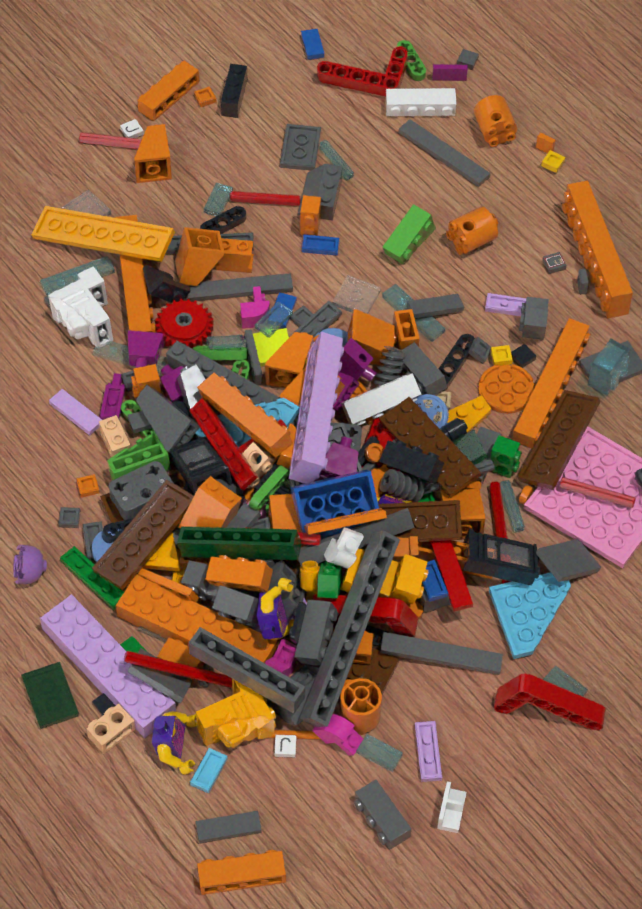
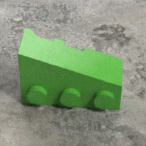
[383,204,436,264]
[107,430,171,480]

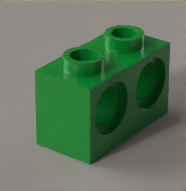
[490,435,522,478]
[318,561,342,598]

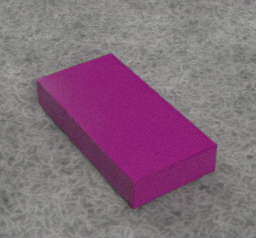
[432,64,468,81]

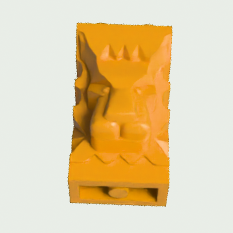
[340,548,429,604]
[196,679,276,748]

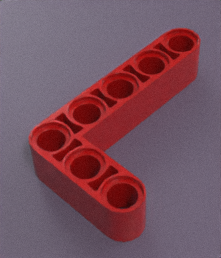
[317,46,408,97]
[312,594,419,638]
[494,673,606,730]

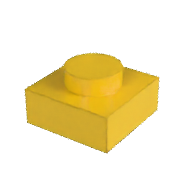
[541,150,566,173]
[490,345,513,366]

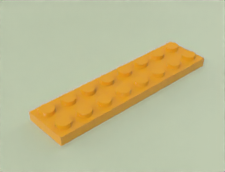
[31,206,175,262]

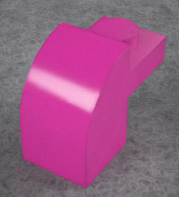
[240,286,270,329]
[265,639,297,677]
[312,714,363,756]

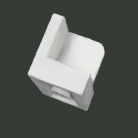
[437,781,467,833]

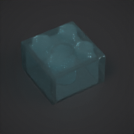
[588,339,631,395]

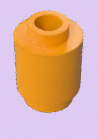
[300,560,320,592]

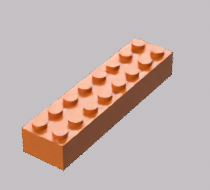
[562,180,633,319]
[116,575,277,663]

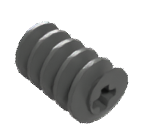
[373,346,406,386]
[380,469,424,502]

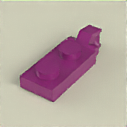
[100,373,125,420]

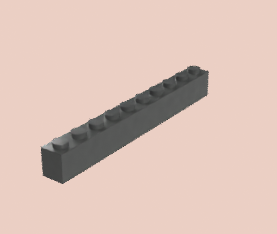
[166,341,299,428]
[300,530,400,727]

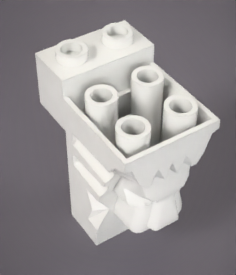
[48,266,113,349]

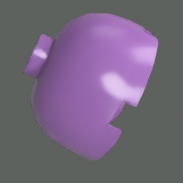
[13,544,47,584]

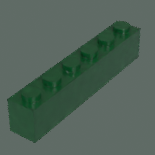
[177,527,302,560]

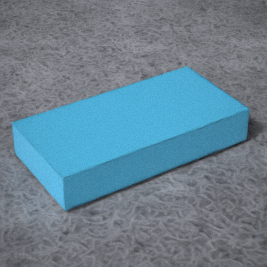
[190,748,228,793]

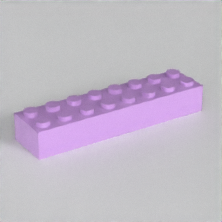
[289,332,344,484]
[40,594,176,738]

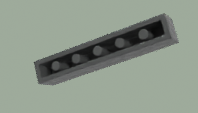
[189,627,305,713]

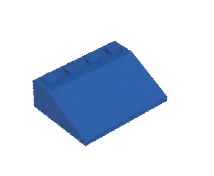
[290,470,379,546]

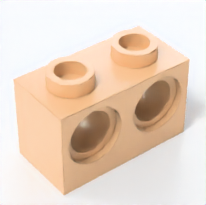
[99,415,131,457]
[230,442,275,489]
[86,704,136,754]

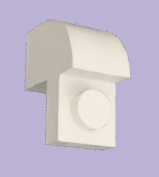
[324,527,364,568]

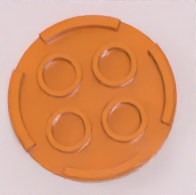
[478,364,535,414]

